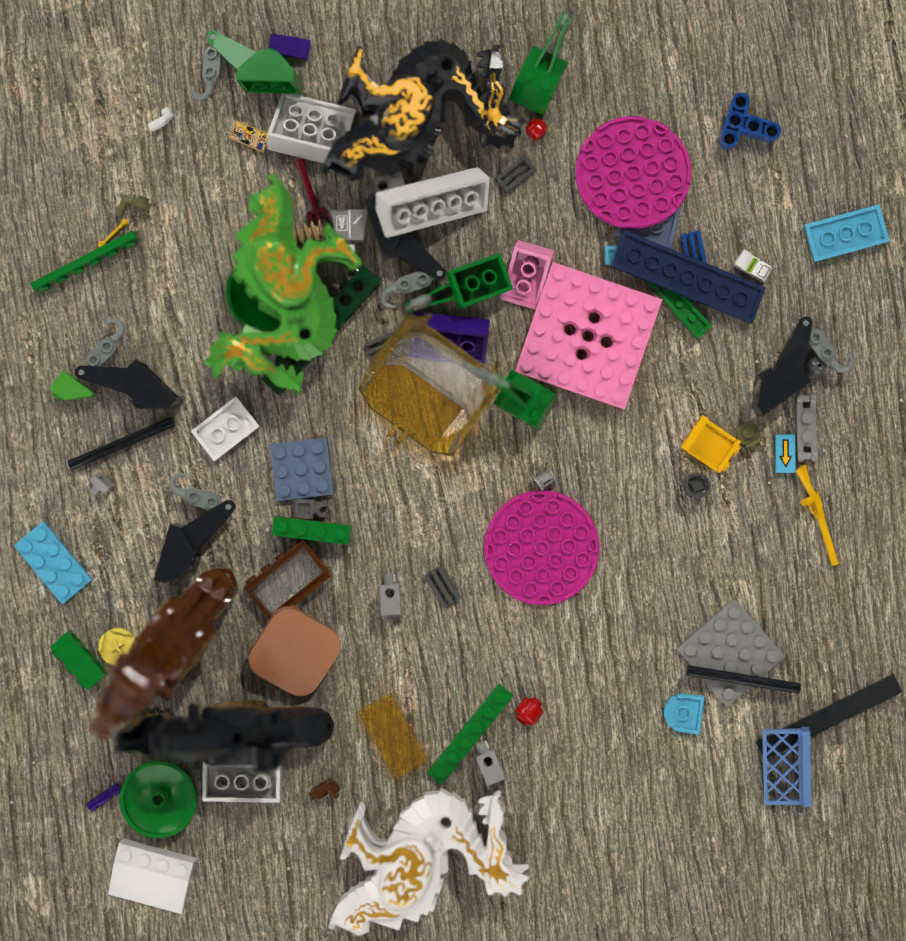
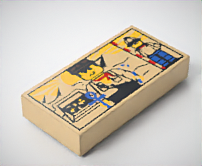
[228,120,268,153]

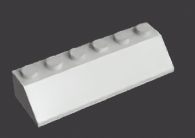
[376,167,490,238]

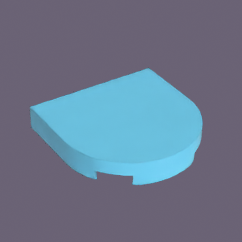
[663,693,705,735]

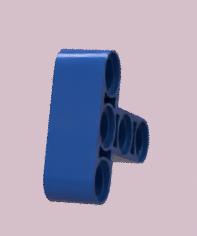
[719,92,781,150]

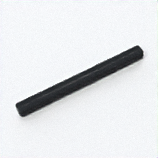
[68,417,175,470]
[686,665,801,694]

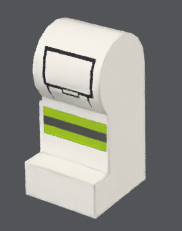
[732,249,773,282]

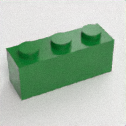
[50,630,106,690]

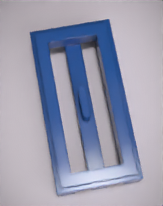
[680,230,707,263]

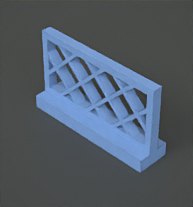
[762,727,812,807]

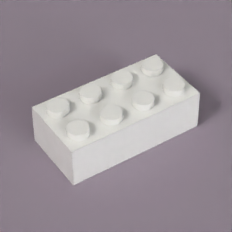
[202,760,283,803]

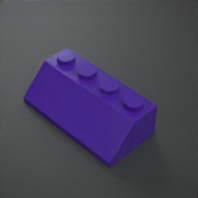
[409,312,490,364]

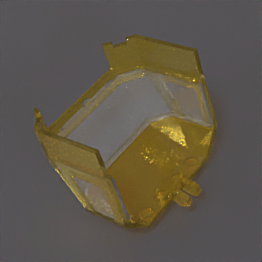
[358,314,499,457]

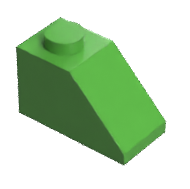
[49,370,98,402]

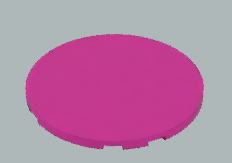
[575,116,692,230]
[484,490,599,605]

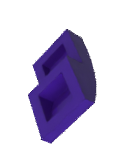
[268,34,311,61]

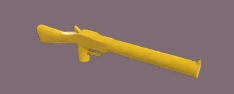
[795,464,840,566]

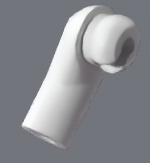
[148,107,174,132]

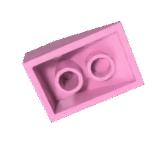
[501,240,555,310]

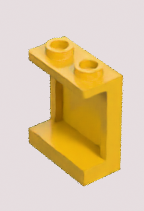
[679,415,741,473]

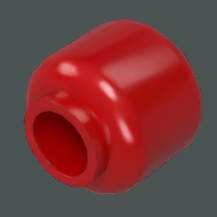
[515,697,543,726]

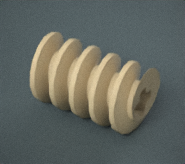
[291,220,324,248]

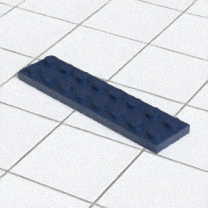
[609,230,766,324]

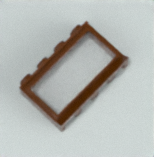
[244,539,333,620]

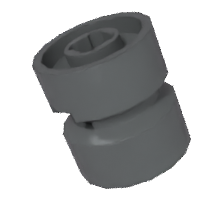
[682,473,711,498]

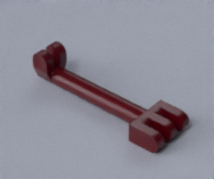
[293,158,329,223]

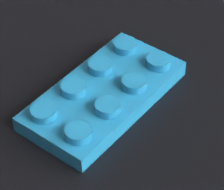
[804,204,889,262]
[14,521,93,604]

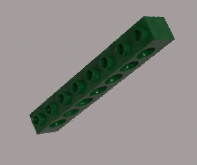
[261,265,382,396]

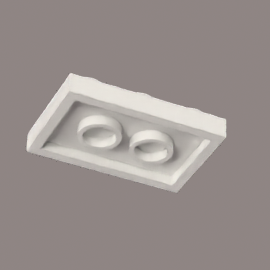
[191,396,260,462]

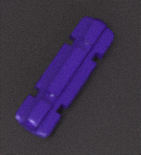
[86,783,121,811]

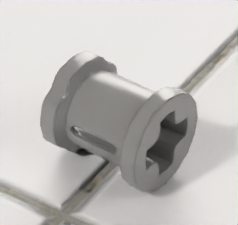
[533,467,558,491]

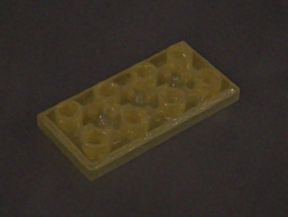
[357,693,428,779]

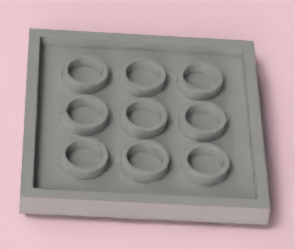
[676,598,785,707]

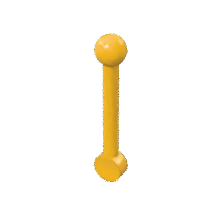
[97,219,129,247]

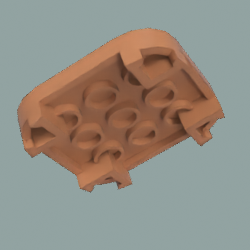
[248,605,341,696]

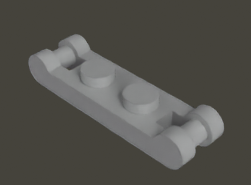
[795,393,818,462]

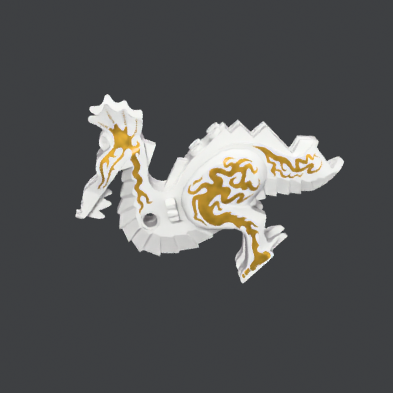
[328,788,529,936]

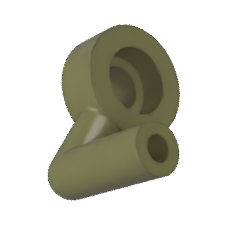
[115,195,152,218]

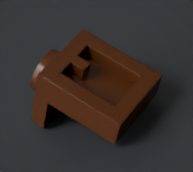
[309,778,340,800]

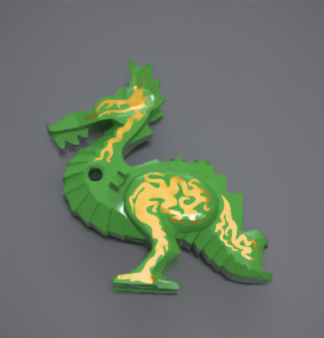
[204,173,362,395]

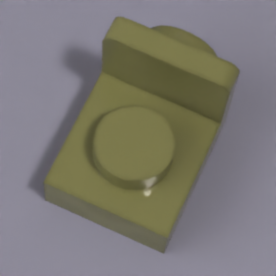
[734,420,764,450]

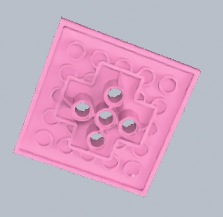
[515,262,662,409]

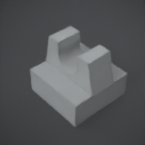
[89,473,115,497]

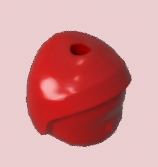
[526,119,547,141]

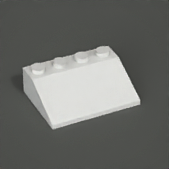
[267,94,357,163]
[108,838,197,914]

